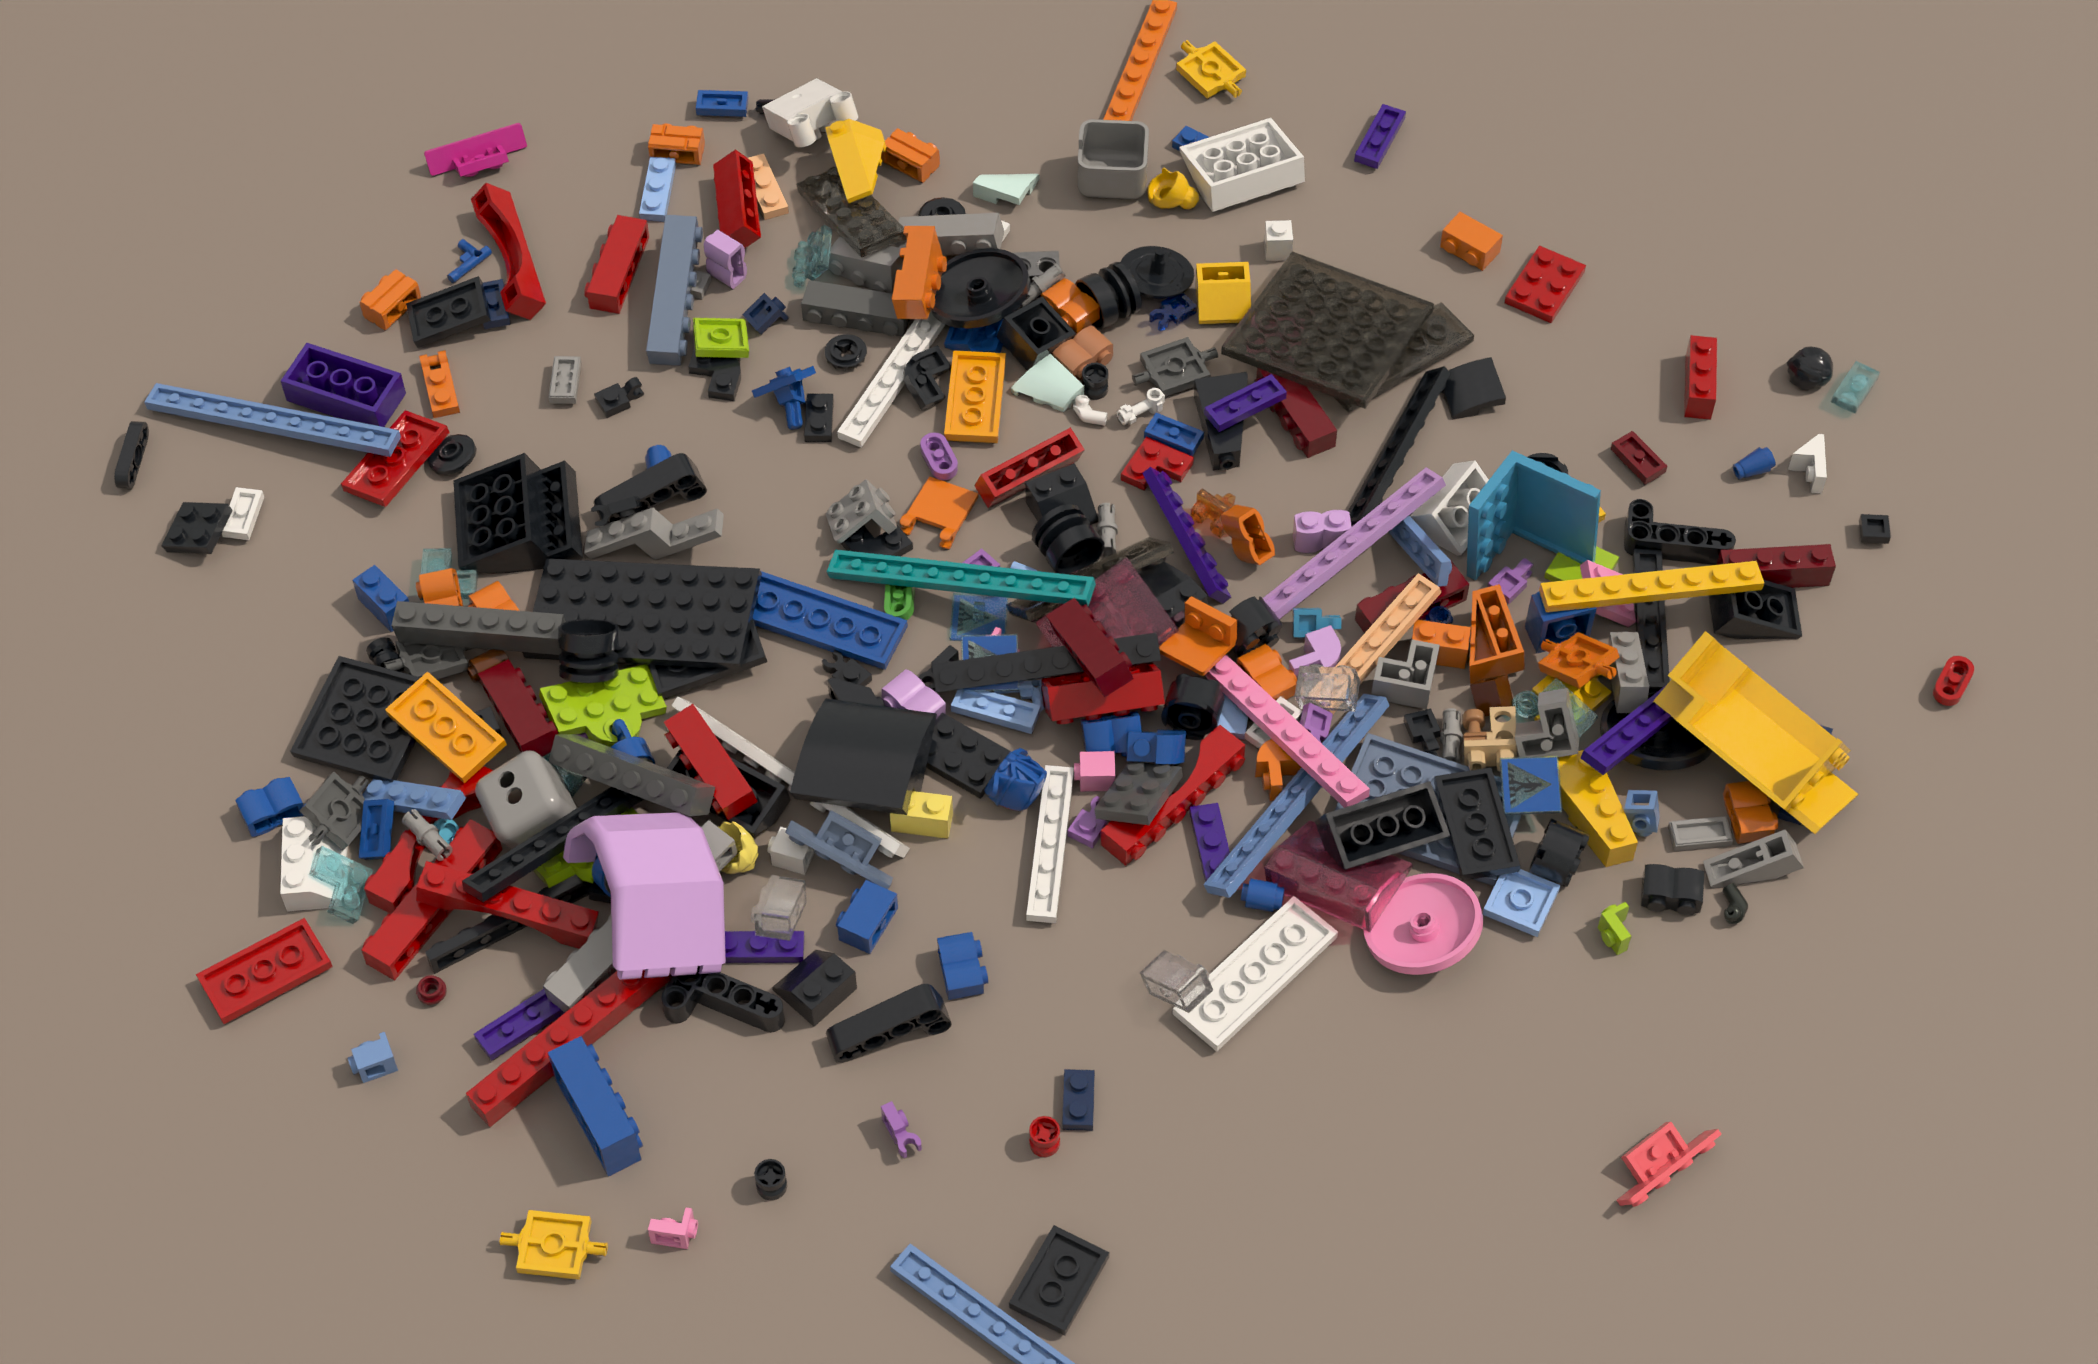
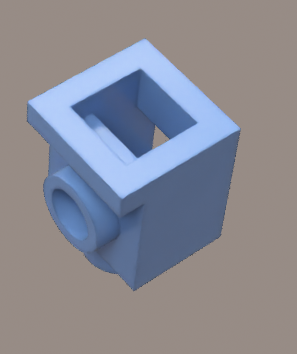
[1624,790,1660,837]
[347,1032,398,1083]

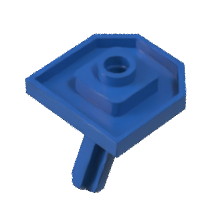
[752,366,816,430]

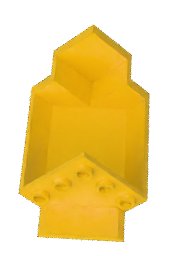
[1653,631,1859,834]

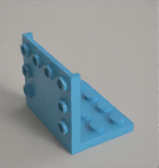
[1466,450,1601,580]

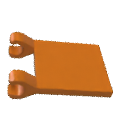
[900,476,979,549]

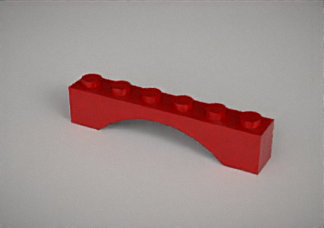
[471,183,546,320]
[1101,725,1245,866]
[364,766,493,913]
[416,861,599,949]

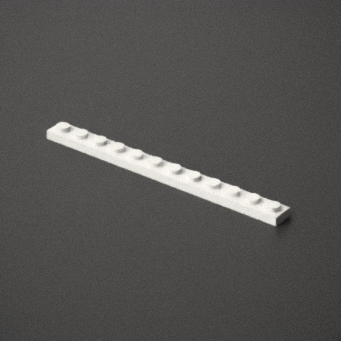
[837,221,1010,448]

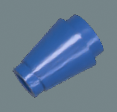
[1732,447,1776,479]

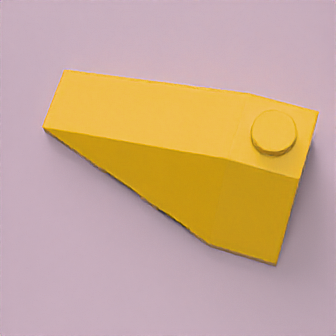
[825,119,886,203]

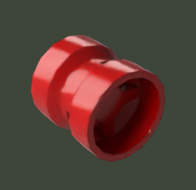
[1029,1116,1060,1158]

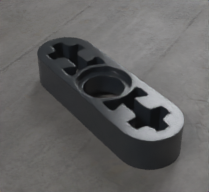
[114,421,149,489]

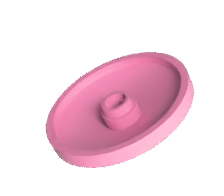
[1363,873,1483,975]

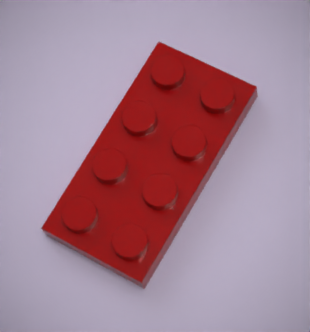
[341,410,450,507]
[196,918,333,1024]

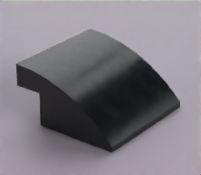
[453,453,583,573]
[790,698,937,815]

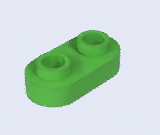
[884,584,915,620]

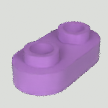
[920,433,958,480]

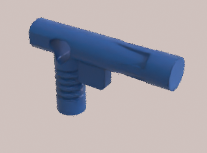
[447,239,492,283]

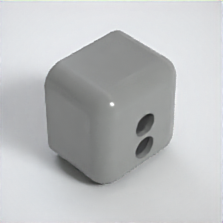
[1078,119,1149,199]
[475,751,577,850]

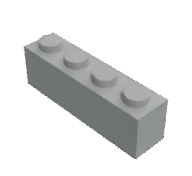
[894,213,1004,256]

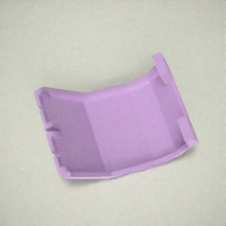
[563,812,726,980]

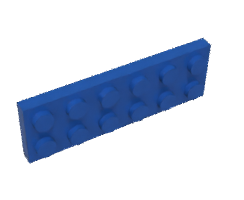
[753,571,908,670]

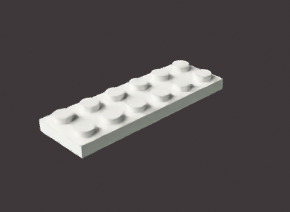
[1173,896,1338,1051]

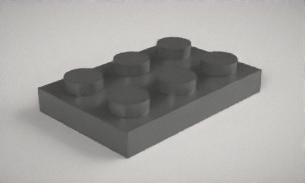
[1094,761,1183,825]

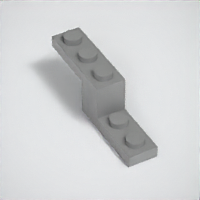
[584,507,724,560]

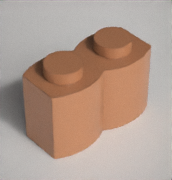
[1052,325,1113,381]

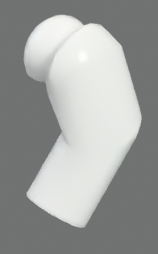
[1073,395,1107,426]

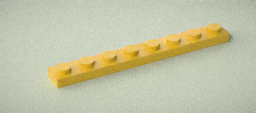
[1539,561,1764,612]

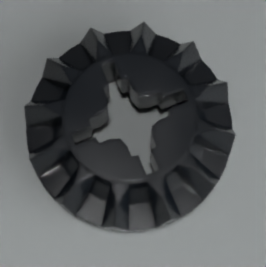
[825,334,867,371]

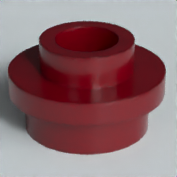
[416,975,447,1005]

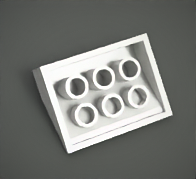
[1179,118,1305,212]

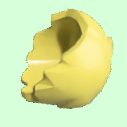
[717,821,759,874]

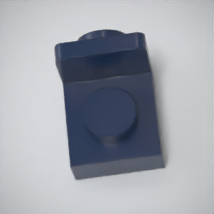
[742,293,789,335]

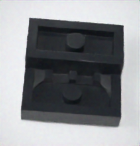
[1443,357,1506,420]

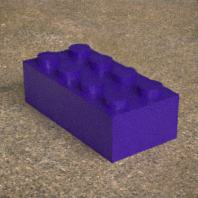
[281,343,406,427]

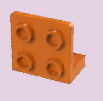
[1159,596,1237,676]

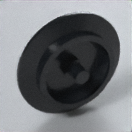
[1120,246,1194,299]

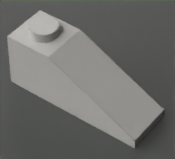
[1703,830,1804,888]

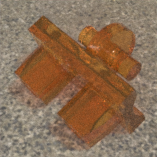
[1191,488,1236,538]

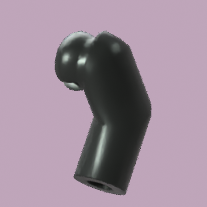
[1722,883,1748,924]

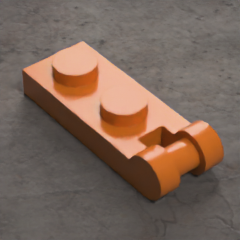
[419,350,460,418]

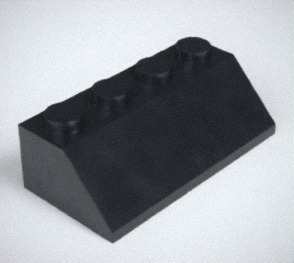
[667,750,791,836]
[1315,781,1450,870]

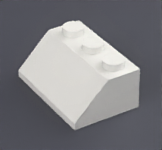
[1410,460,1489,556]
[280,816,348,912]

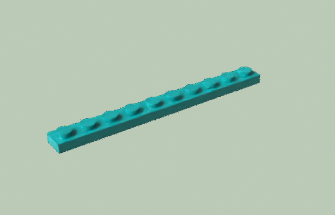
[826,550,1096,606]

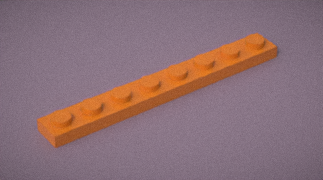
[1103,0,1177,121]

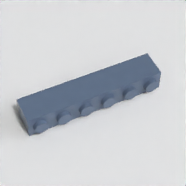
[646,215,703,366]

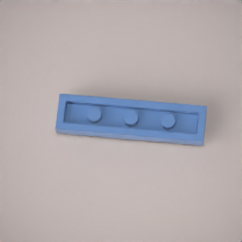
[1388,516,1452,587]
[362,779,466,820]

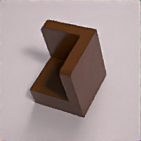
[1470,674,1515,716]

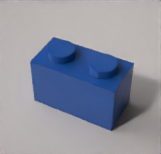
[352,565,409,632]
[836,880,898,954]

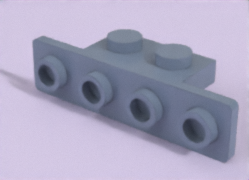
[785,810,893,889]

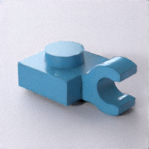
[1293,608,1341,637]

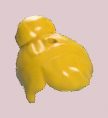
[1147,167,1199,209]

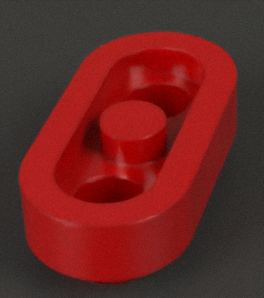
[1933,656,1974,706]

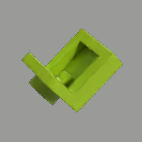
[1598,902,1631,955]

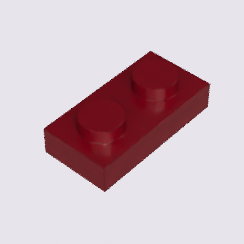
[1611,431,1667,484]

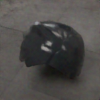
[1786,346,1833,390]

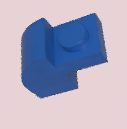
[1127,730,1186,764]

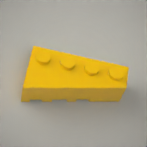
[1537,750,1638,867]

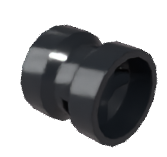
[1082,362,1109,400]
[366,637,400,671]
[754,1159,787,1201]

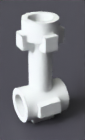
[1117,388,1165,425]

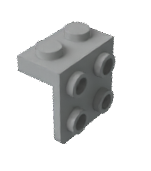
[826,479,897,544]

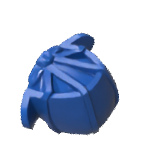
[984,748,1047,811]

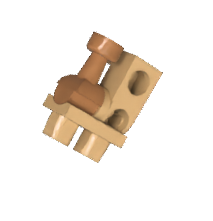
[1462,706,1517,773]

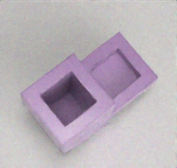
[1288,625,1341,683]

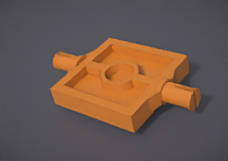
[1538,632,1620,689]

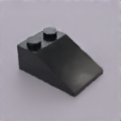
[1112,557,1208,641]
[1709,580,1802,639]

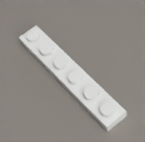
[1026,765,1074,923]

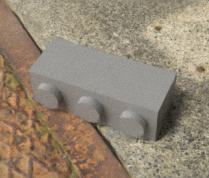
[1608,632,1649,713]

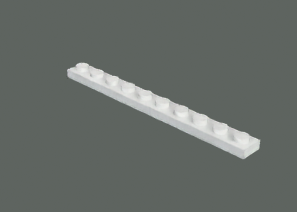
[672,696,910,858]

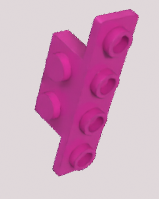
[424,123,527,177]

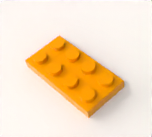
[944,351,1006,443]
[385,672,507,783]

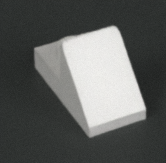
[1788,434,1827,494]

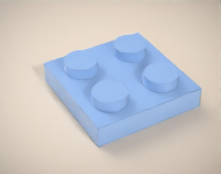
[1483,869,1560,937]

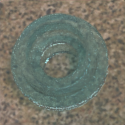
[1512,691,1539,718]

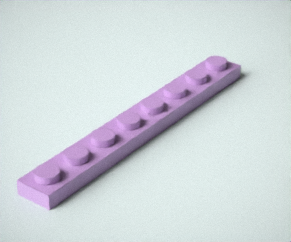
[1263,467,1446,619]

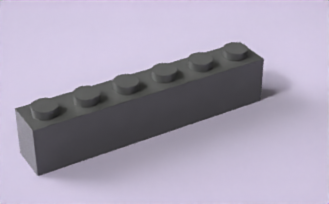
[391,601,566,655]
[549,734,715,816]

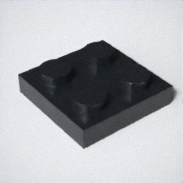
[161,502,233,554]

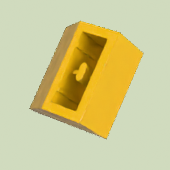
[1195,262,1251,324]

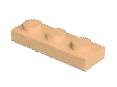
[748,153,789,220]

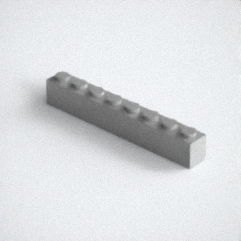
[543,820,738,1012]

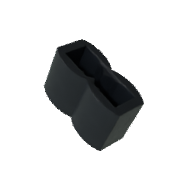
[1641,864,1705,915]

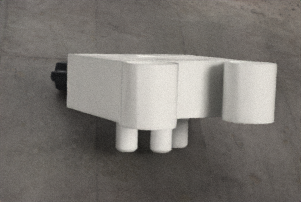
[755,78,858,147]

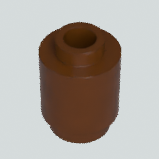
[466,649,508,685]

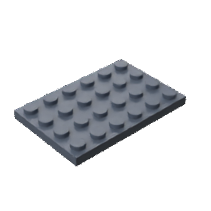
[1334,733,1531,886]

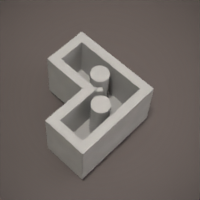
[1371,639,1440,709]
[1515,688,1579,759]

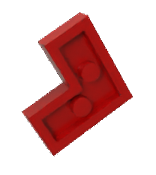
[1121,436,1194,491]

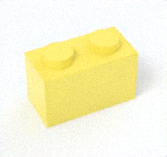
[890,791,953,839]

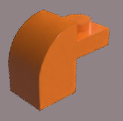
[1255,739,1302,801]

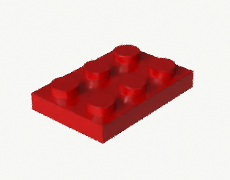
[1504,245,1586,323]

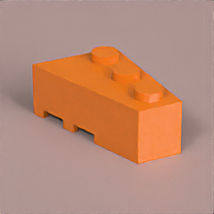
[892,226,947,319]
[1469,584,1525,684]

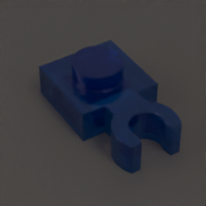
[1149,293,1197,331]

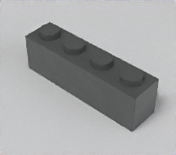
[801,280,910,337]

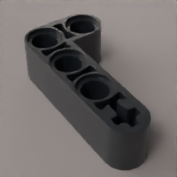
[593,453,707,524]
[1624,499,1736,565]
[661,966,785,1033]
[826,984,952,1063]

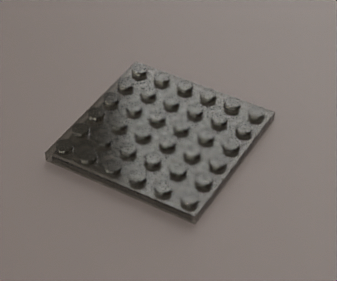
[1221,251,1434,409]

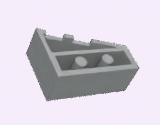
[826,232,906,293]

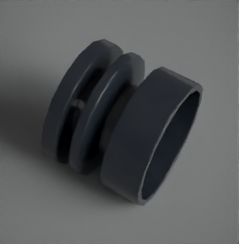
[1075,262,1142,330]
[1032,504,1105,575]
[558,619,619,683]

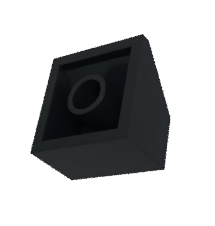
[996,297,1076,371]
[1025,463,1099,525]
[772,950,857,1027]

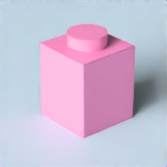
[1074,751,1115,792]

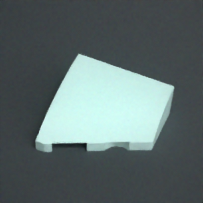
[973,174,1040,205]
[1011,354,1084,412]

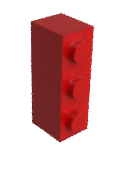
[1684,335,1717,420]

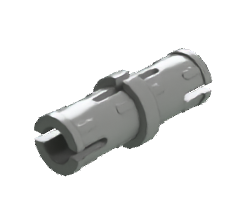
[1022,263,1066,307]
[1096,503,1118,557]
[1440,708,1463,763]
[402,809,453,861]

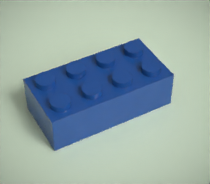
[548,1036,643,1177]

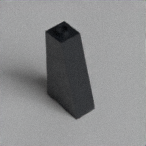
[1194,372,1248,471]

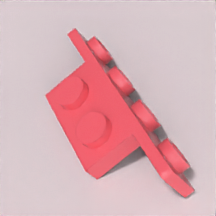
[1616,1122,1721,1207]

